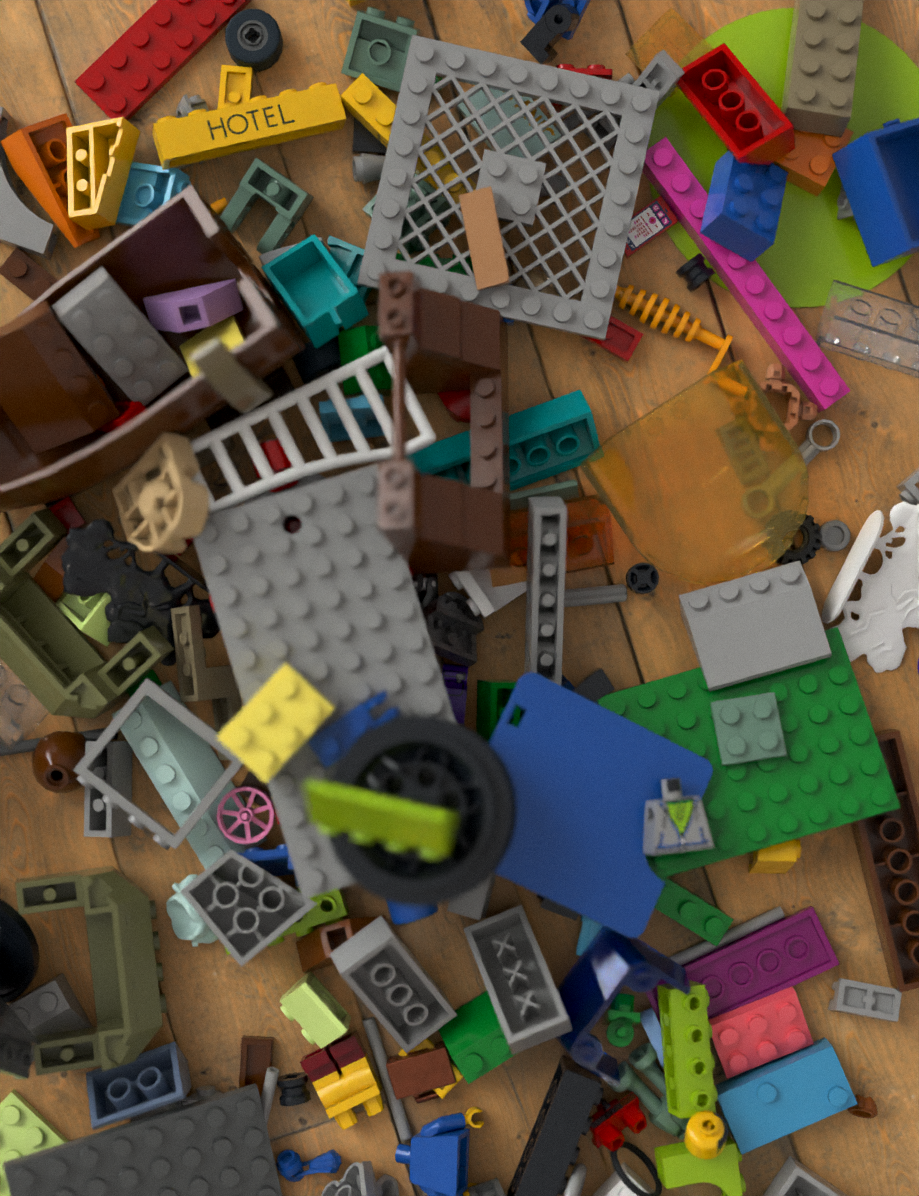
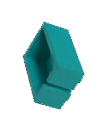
[261,234,370,349]

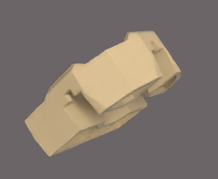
[112,432,209,554]

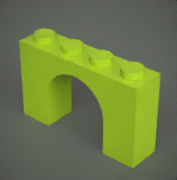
[654,1136,746,1196]

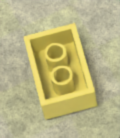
[216,662,337,783]

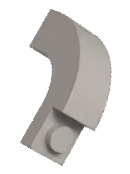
[584,49,685,152]

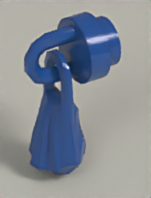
[276,1149,342,1182]

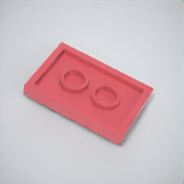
[708,986,814,1079]

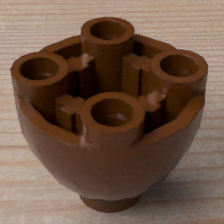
[32,731,86,793]

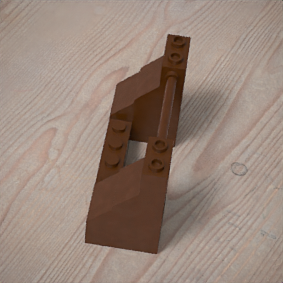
[378,271,511,574]

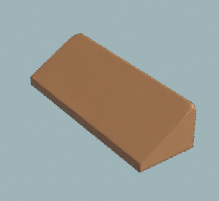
[459,186,510,291]

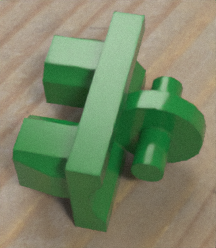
[602,993,641,1048]

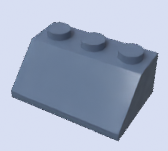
[86,1041,192,1130]

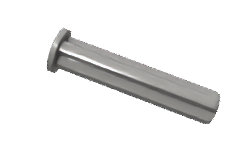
[564,584,627,607]

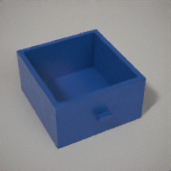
[832,118,919,267]

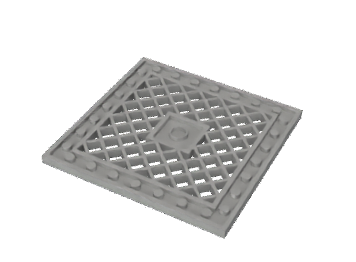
[357,35,660,341]

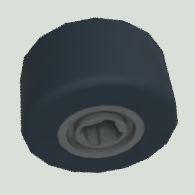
[225,9,283,72]
[292,335,341,384]

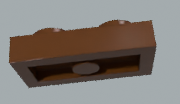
[0,248,58,301]

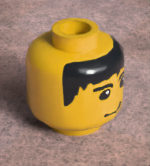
[684,1110,728,1160]

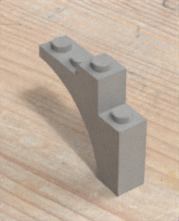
[0,106,61,260]

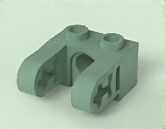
[220,158,314,254]

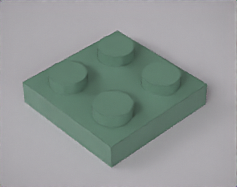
[710,692,787,767]

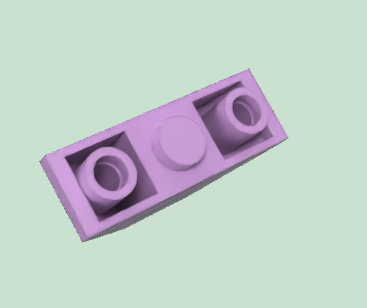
[143,278,243,333]

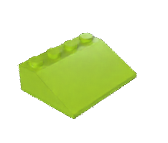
[304,781,459,860]

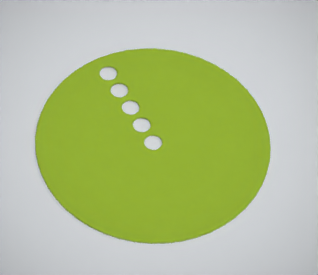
[647,8,919,308]

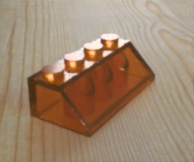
[489,493,614,587]

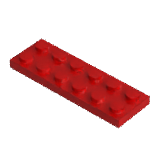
[74,0,252,121]

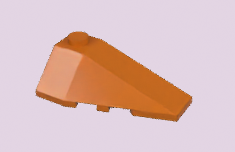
[0,113,100,248]

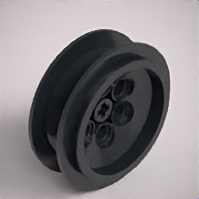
[327,716,517,906]

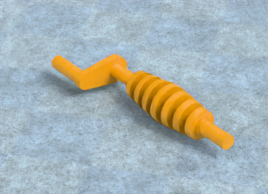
[614,284,749,396]

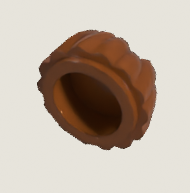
[847,1094,878,1118]

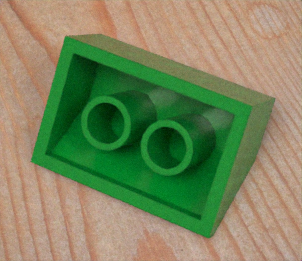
[438,990,517,1084]

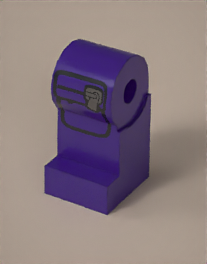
[442,663,468,724]

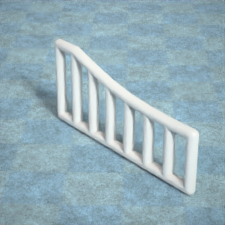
[190,346,436,515]

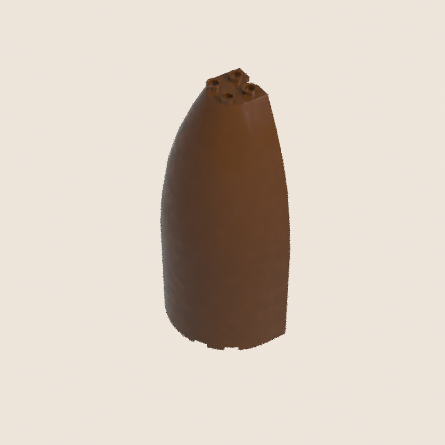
[0,184,305,513]

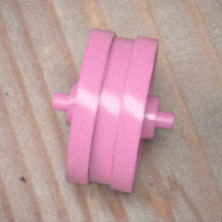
[217,785,275,844]

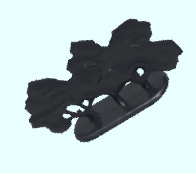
[61,516,221,666]

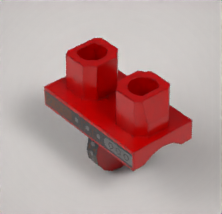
[589,1092,647,1152]

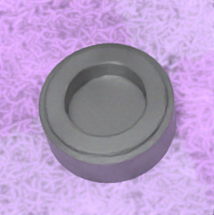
[818,520,850,551]

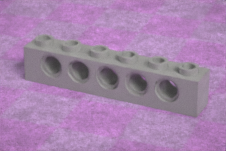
[524,497,567,686]

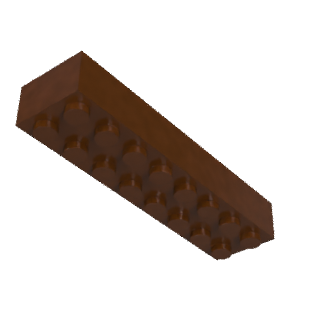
[851,728,919,993]

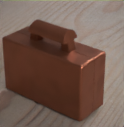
[386,1041,456,1104]

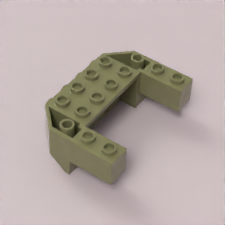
[0,508,174,718]
[15,866,167,1076]

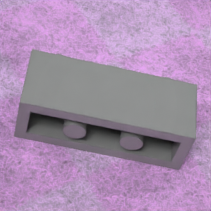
[84,741,133,837]

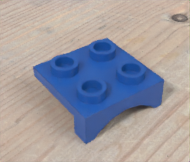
[238,844,299,887]

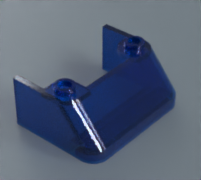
[555,926,691,1088]

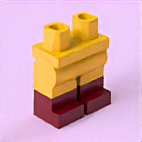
[300,1030,384,1130]

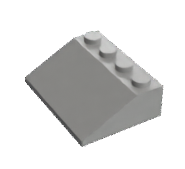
[679,560,832,692]

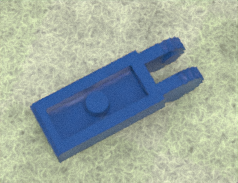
[307,690,401,768]

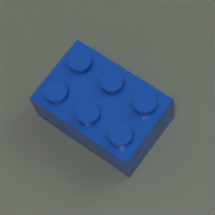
[700,150,788,262]

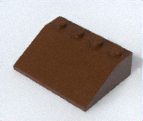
[0,300,120,455]

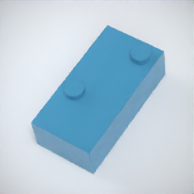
[715,1037,858,1155]

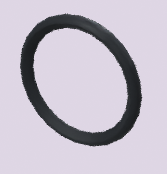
[611,1141,662,1196]

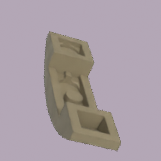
[189,337,275,414]

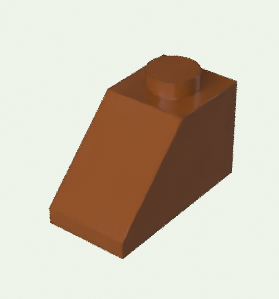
[33,536,69,603]

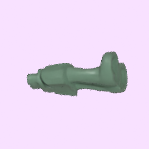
[608,1042,691,1140]

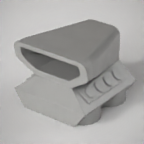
[321,1161,399,1196]

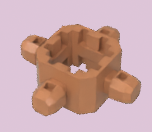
[728,364,817,452]

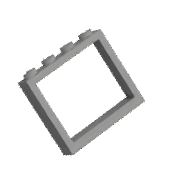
[74,678,244,850]

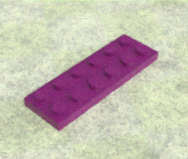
[642,906,839,1023]

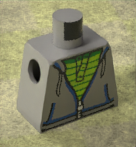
[643,778,713,855]

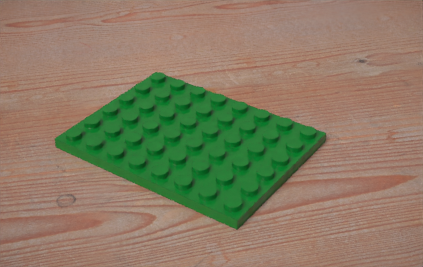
[597,627,900,879]

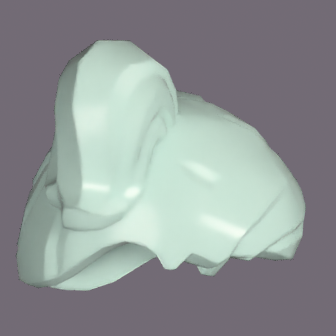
[166,874,218,947]

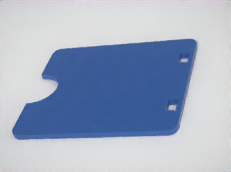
[489,672,713,938]

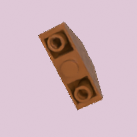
[296,915,387,974]

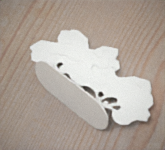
[822,502,919,673]

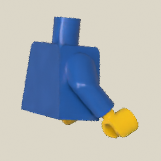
[395,1106,484,1196]

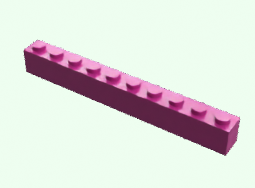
[642,137,851,413]

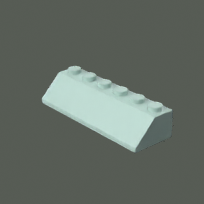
[111,681,268,870]

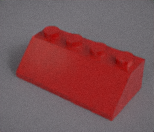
[676,43,795,165]

